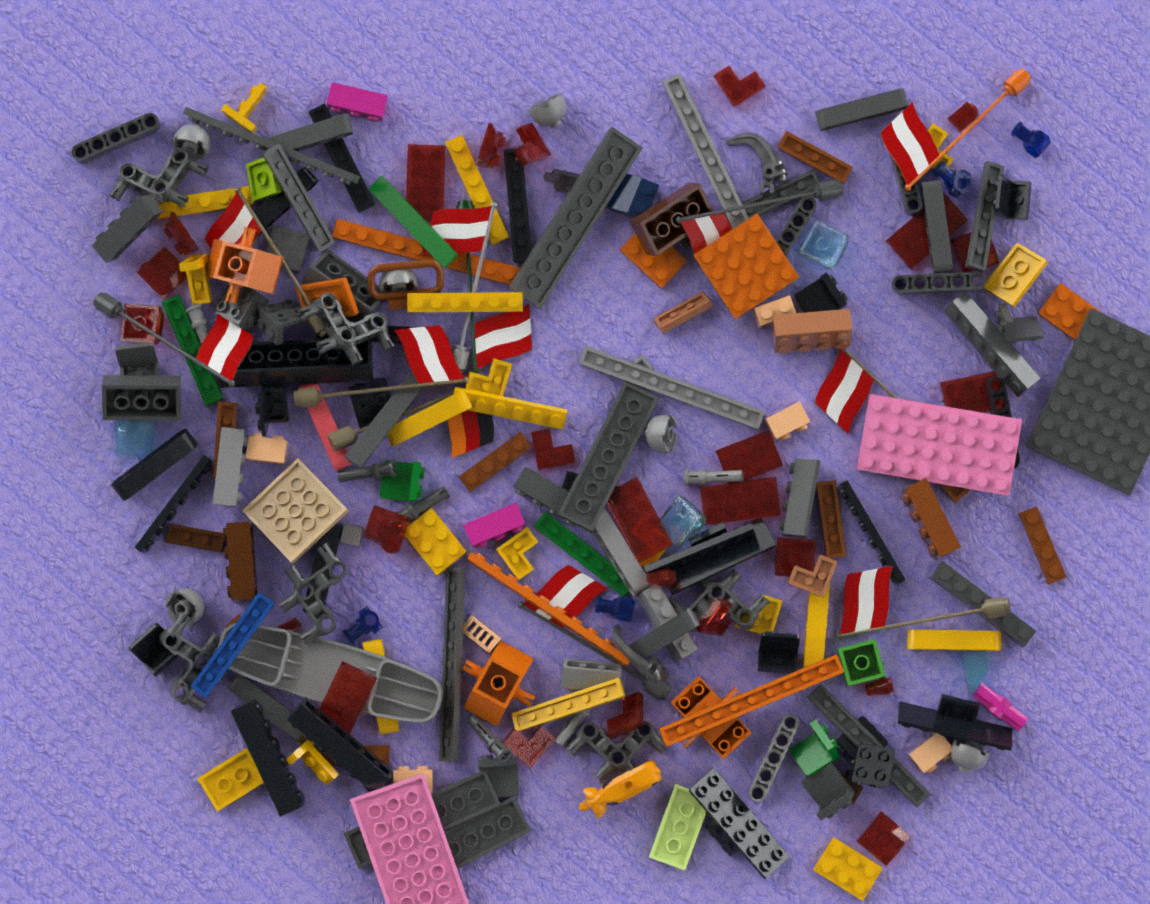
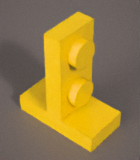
[221,82,268,134]
[179,253,213,305]
[286,740,339,786]

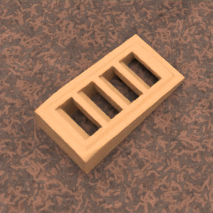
[463,615,501,654]

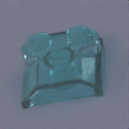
[798,220,850,270]
[114,420,156,456]
[656,495,706,548]

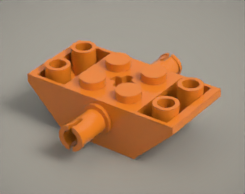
[206,227,283,304]
[462,640,535,726]
[670,676,752,759]

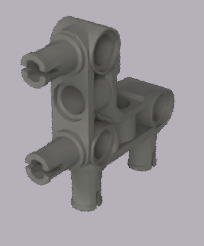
[109,148,209,208]
[298,293,395,366]
[278,543,348,645]
[671,569,770,633]
[159,612,228,712]
[565,721,669,783]

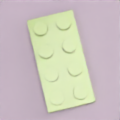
[649,784,706,871]

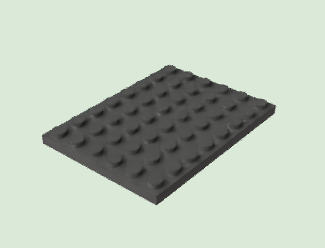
[1026,308,1150,496]

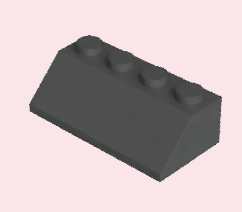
[302,249,384,322]
[779,458,820,539]

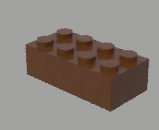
[629,182,713,256]
[223,521,258,603]

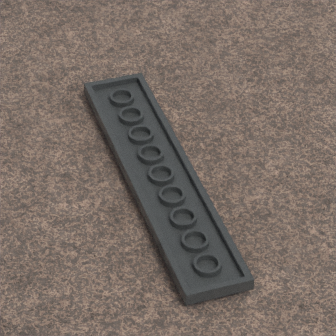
[508,126,643,309]

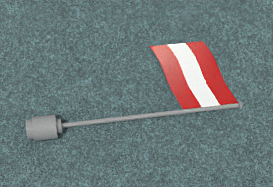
[423,202,497,374]

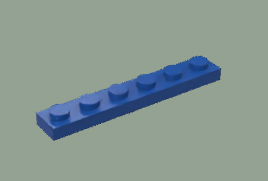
[190,592,276,698]

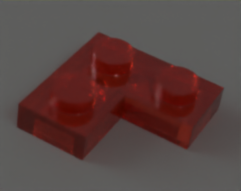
[713,65,766,108]
[514,123,551,166]
[531,429,576,470]
[695,598,732,636]
[607,691,643,739]
[503,725,556,768]

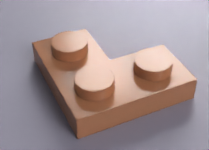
[787,555,838,598]

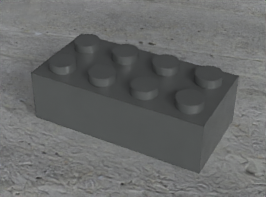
[102,375,181,421]

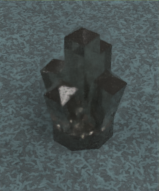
[543,169,580,192]

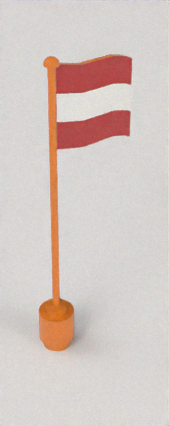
[880,68,1031,191]

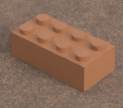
[772,309,853,354]

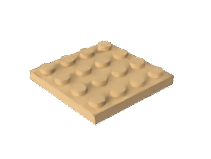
[242,458,349,564]

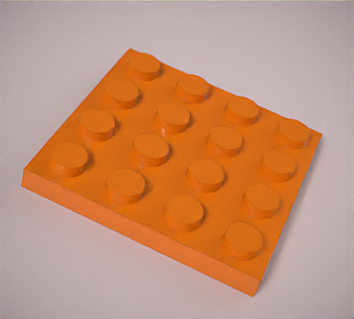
[693,214,799,319]

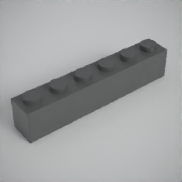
[943,291,1040,397]
[929,561,1036,647]

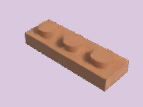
[653,292,713,334]

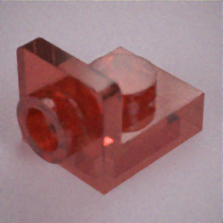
[948,101,979,133]

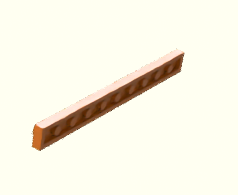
[332,219,520,285]
[467,552,631,668]
[658,654,844,747]

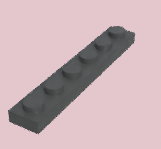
[262,144,336,252]
[965,161,1004,273]

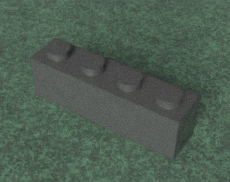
[92,194,163,263]
[513,466,575,527]

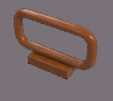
[367,260,444,310]

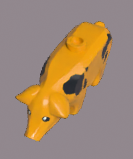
[579,760,661,819]

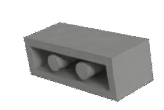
[561,658,622,690]

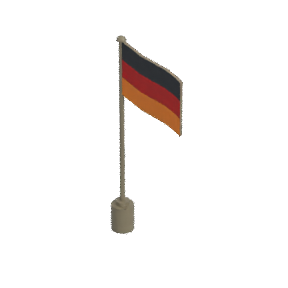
[327,393,494,458]

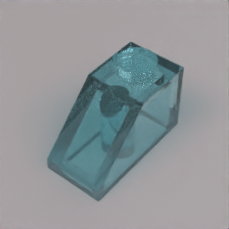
[960,651,991,694]

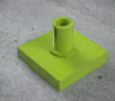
[246,157,282,201]

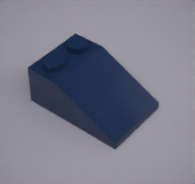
[605,174,659,219]

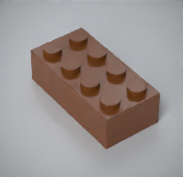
[901,478,961,560]

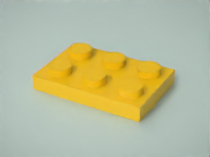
[984,243,1048,308]
[402,507,467,577]
[197,748,264,812]
[813,837,883,901]

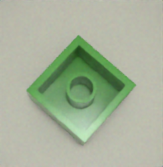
[836,639,885,687]

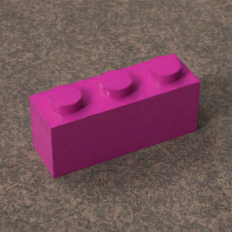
[327,82,388,122]
[463,503,525,549]

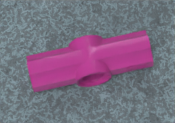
[972,683,1028,731]

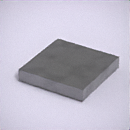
[266,225,310,272]

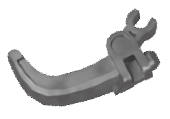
[726,132,787,196]
[613,624,670,682]

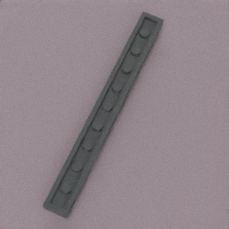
[183,107,360,185]
[439,568,465,762]

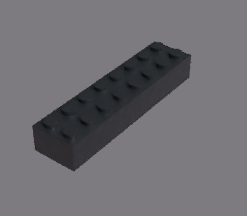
[218,338,373,388]

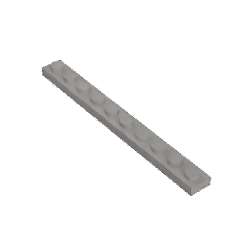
[663,74,749,229]
[579,346,765,430]

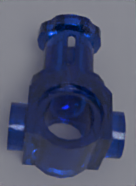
[1011,121,1051,158]
[933,161,973,198]
[595,596,636,622]
[343,606,384,644]

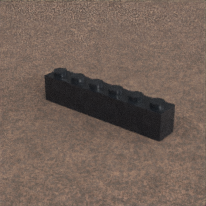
[287,697,393,791]
[231,698,305,817]

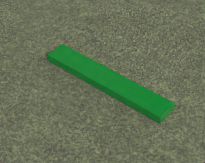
[368,176,459,268]
[162,295,224,407]
[533,511,629,597]

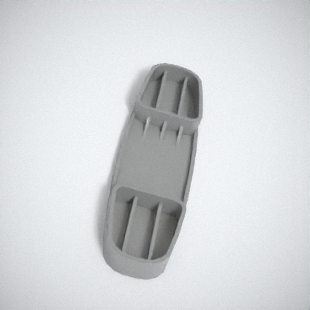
[218,623,443,723]

